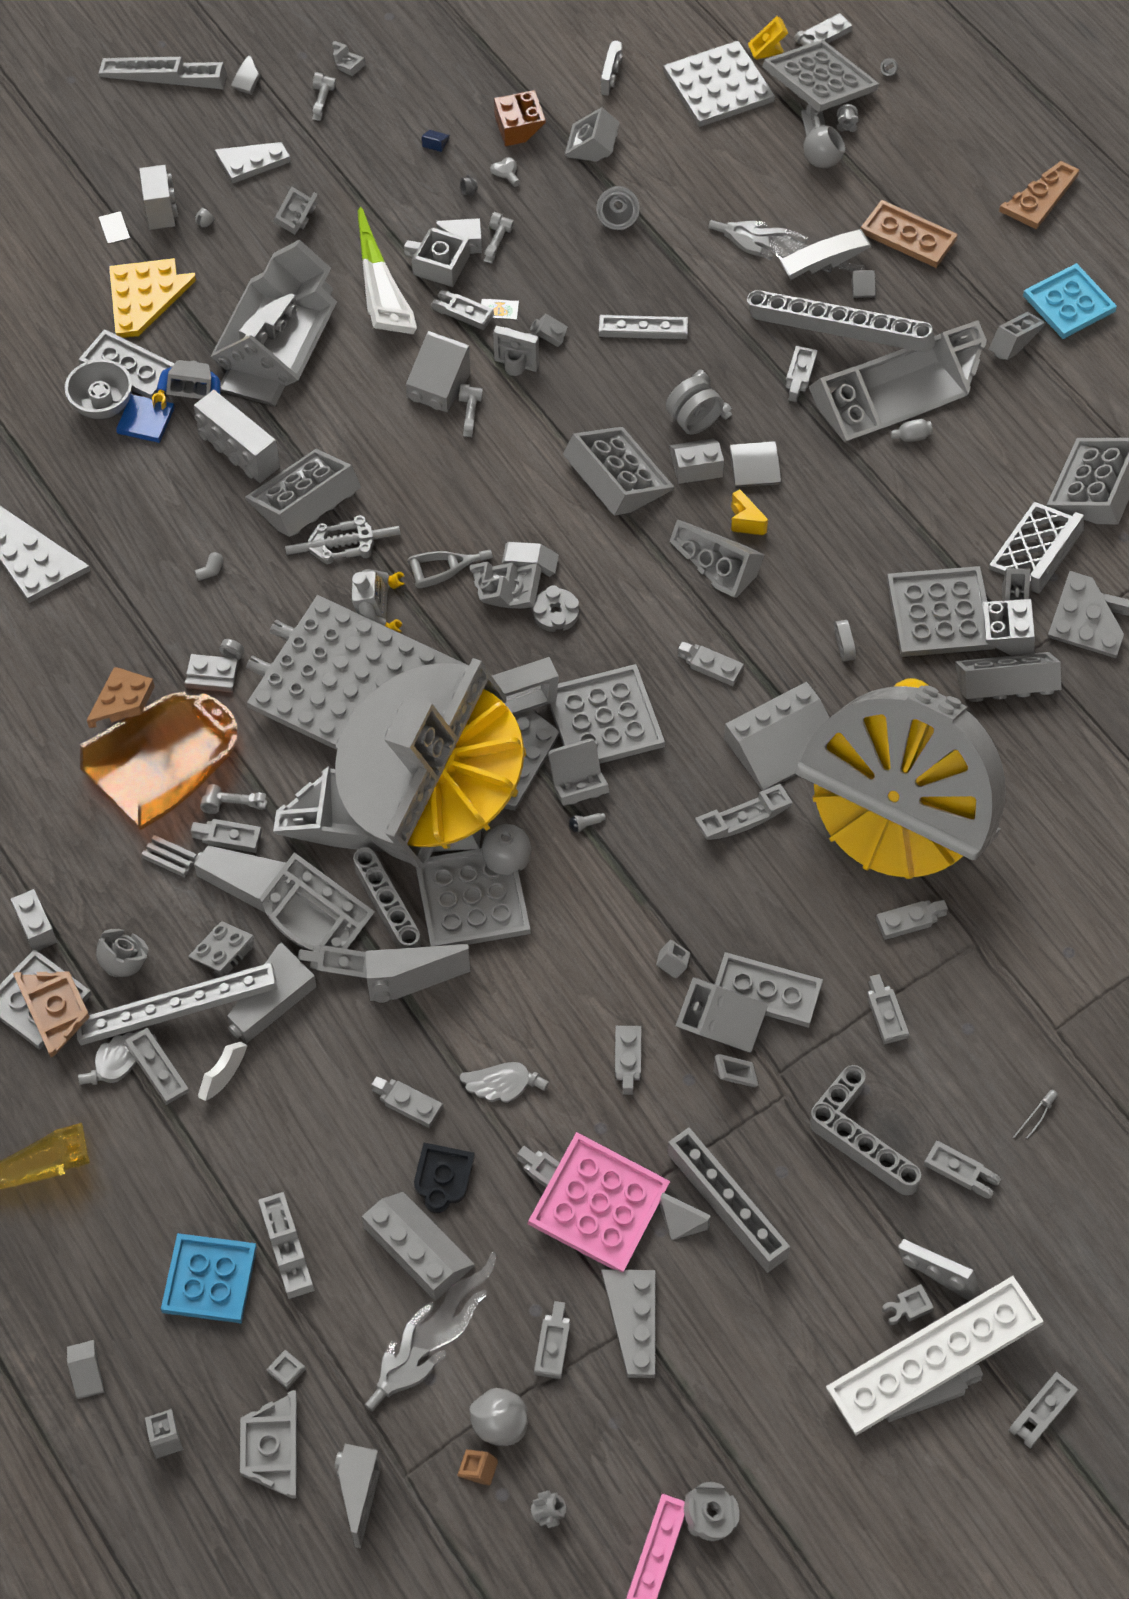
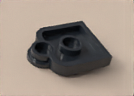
[414,1142,475,1213]

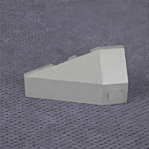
[670,520,764,598]

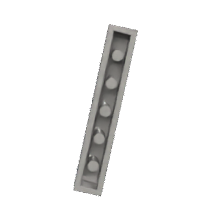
[668,1127,790,1273]

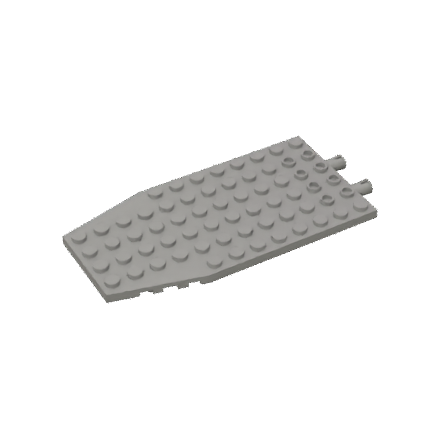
[246,595,559,811]

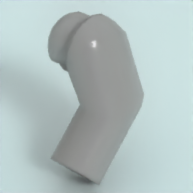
[194,552,223,581]

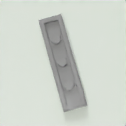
[599,315,688,339]

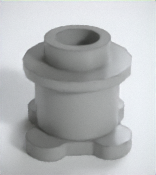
[837,104,859,132]

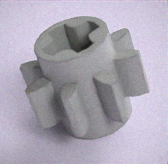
[531,1490,566,1528]

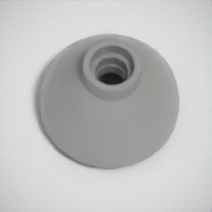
[596,186,640,230]

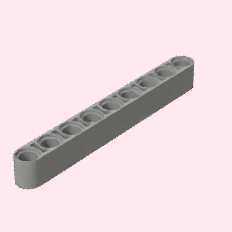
[747,290,935,352]

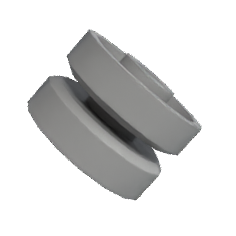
[665,376,724,435]

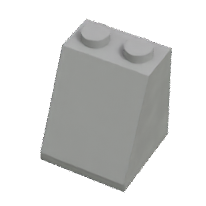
[406,331,471,412]

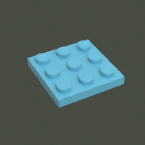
[1023,263,1117,339]

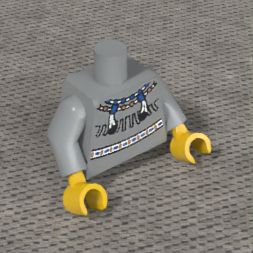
[352,569,405,633]

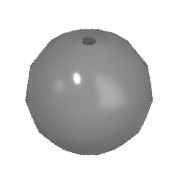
[803,125,845,169]

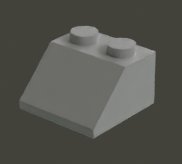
[565,107,620,162]
[669,439,724,484]

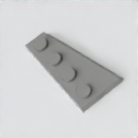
[601,1269,655,1378]

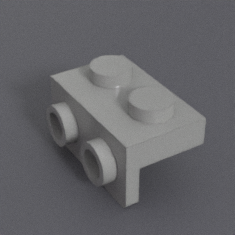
[272,187,318,235]

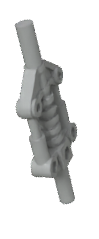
[285,515,401,564]

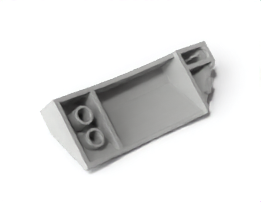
[809,320,987,442]
[273,766,481,852]

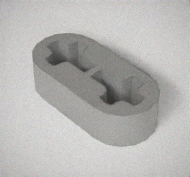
[834,620,856,662]

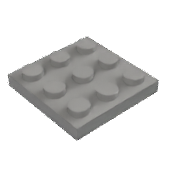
[0,949,92,1050]

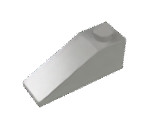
[989,312,1046,360]

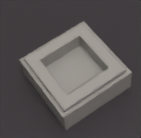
[267,1350,306,1390]

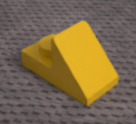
[748,16,788,59]
[731,489,768,535]

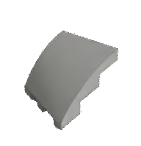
[469,561,542,608]

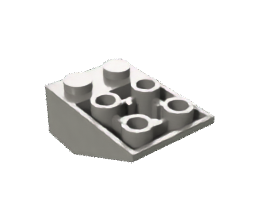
[675,977,769,1053]

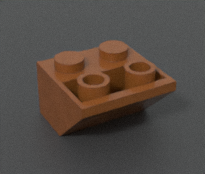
[494,90,546,146]

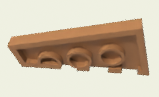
[999,161,1079,230]

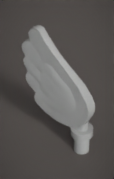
[78,1030,157,1085]
[460,1062,550,1103]

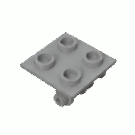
[188,921,254,978]

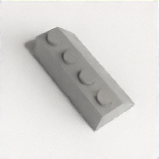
[955,652,1061,702]
[362,1192,475,1301]

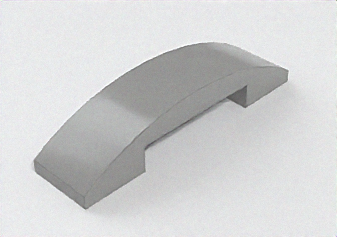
[695,784,793,840]

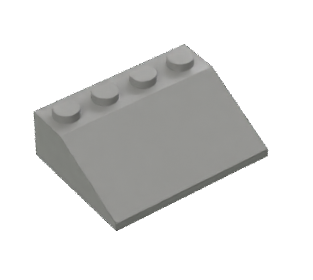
[563,427,674,515]
[1047,438,1129,524]
[245,449,361,537]
[724,682,830,791]

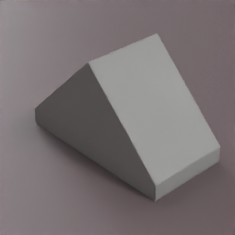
[1002,568,1030,601]
[67,1340,104,1399]
[145,1409,183,1459]

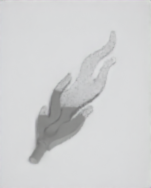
[709,220,865,273]
[364,1252,496,1412]

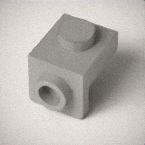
[530,313,568,347]

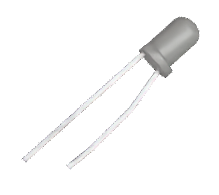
[1013,1090,1058,1138]

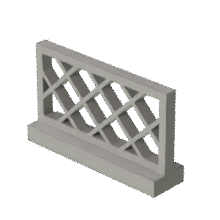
[989,502,1084,594]

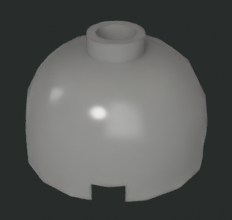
[482,824,532,875]
[96,929,149,977]

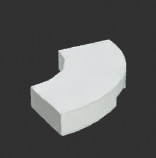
[198,1042,247,1101]

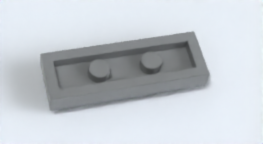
[125,1028,189,1105]

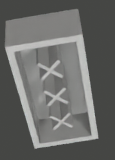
[194,390,280,483]

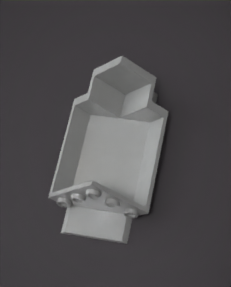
[211,240,337,406]

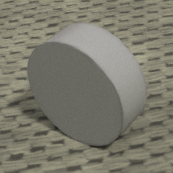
[219,639,244,660]

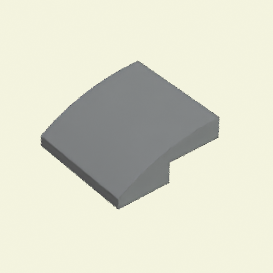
[730,441,781,488]

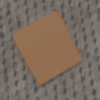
[457,1449,498,1485]

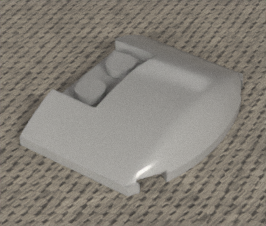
[259,852,375,951]

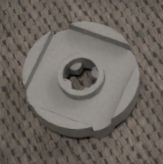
[532,586,579,632]
[684,1482,739,1541]

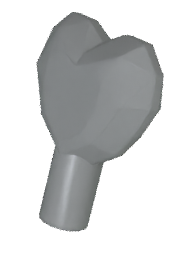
[490,157,520,187]

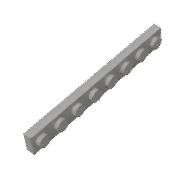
[77,963,278,1045]

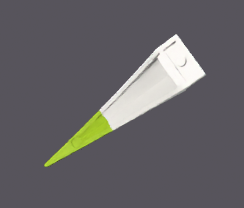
[358,207,417,334]

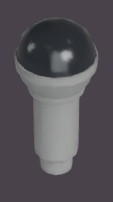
[568,813,606,832]

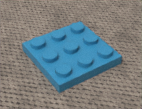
[161,1233,257,1323]

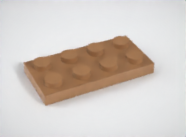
[861,200,958,268]

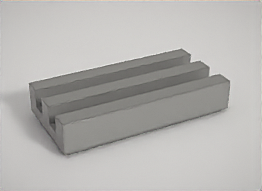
[141,835,197,878]

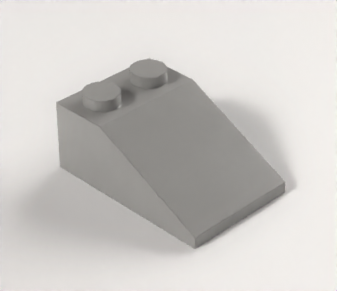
[335,1444,381,1548]

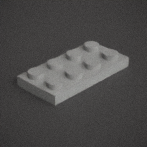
[78,329,175,399]
[715,952,823,1028]

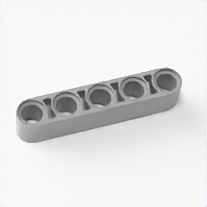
[353,848,421,949]

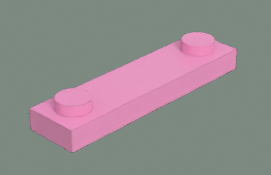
[626,1494,685,1599]

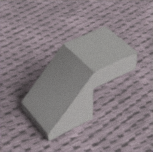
[502,542,559,577]

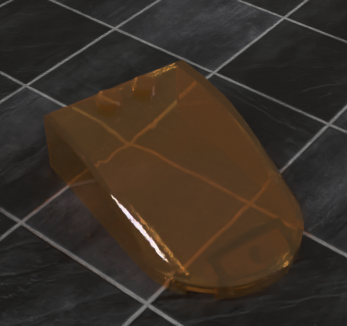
[80,692,237,830]

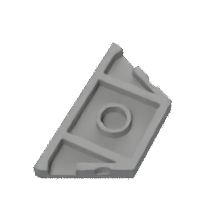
[240,1390,297,1499]

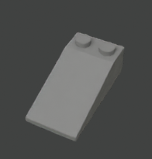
[366,944,470,1003]

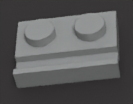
[185,654,239,692]

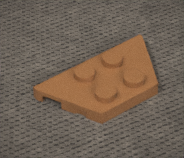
[87,667,155,728]
[13,972,90,1057]

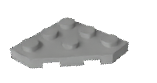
[1048,571,1124,658]

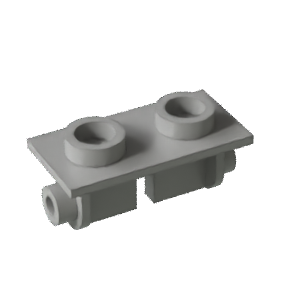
[801,104,826,136]

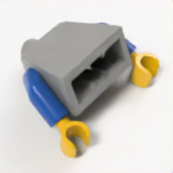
[152,360,221,410]

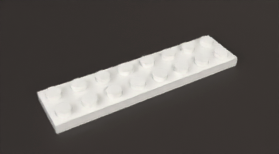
[826,1276,1044,1436]

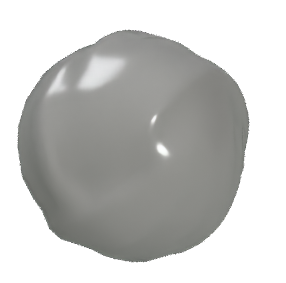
[470,1388,528,1446]

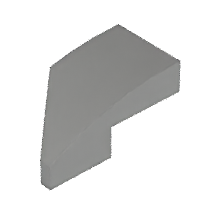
[333,41,366,76]
[231,55,261,95]

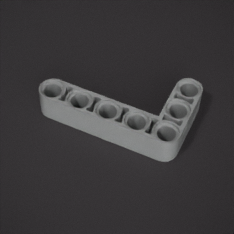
[810,1065,921,1196]

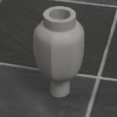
[890,419,933,442]

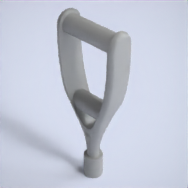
[407,549,493,588]

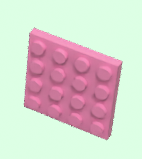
[528,1132,670,1272]

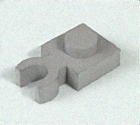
[882,1284,934,1325]

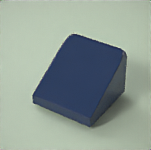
[422,130,449,152]

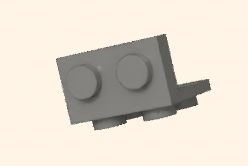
[548,739,609,806]

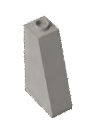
[194,846,286,913]
[228,943,317,1044]

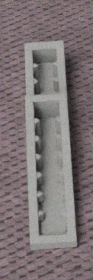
[99,57,227,89]

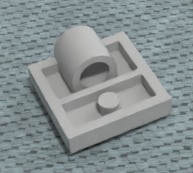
[493,326,539,376]

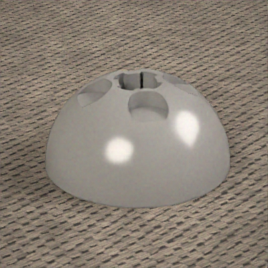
[65,359,132,419]

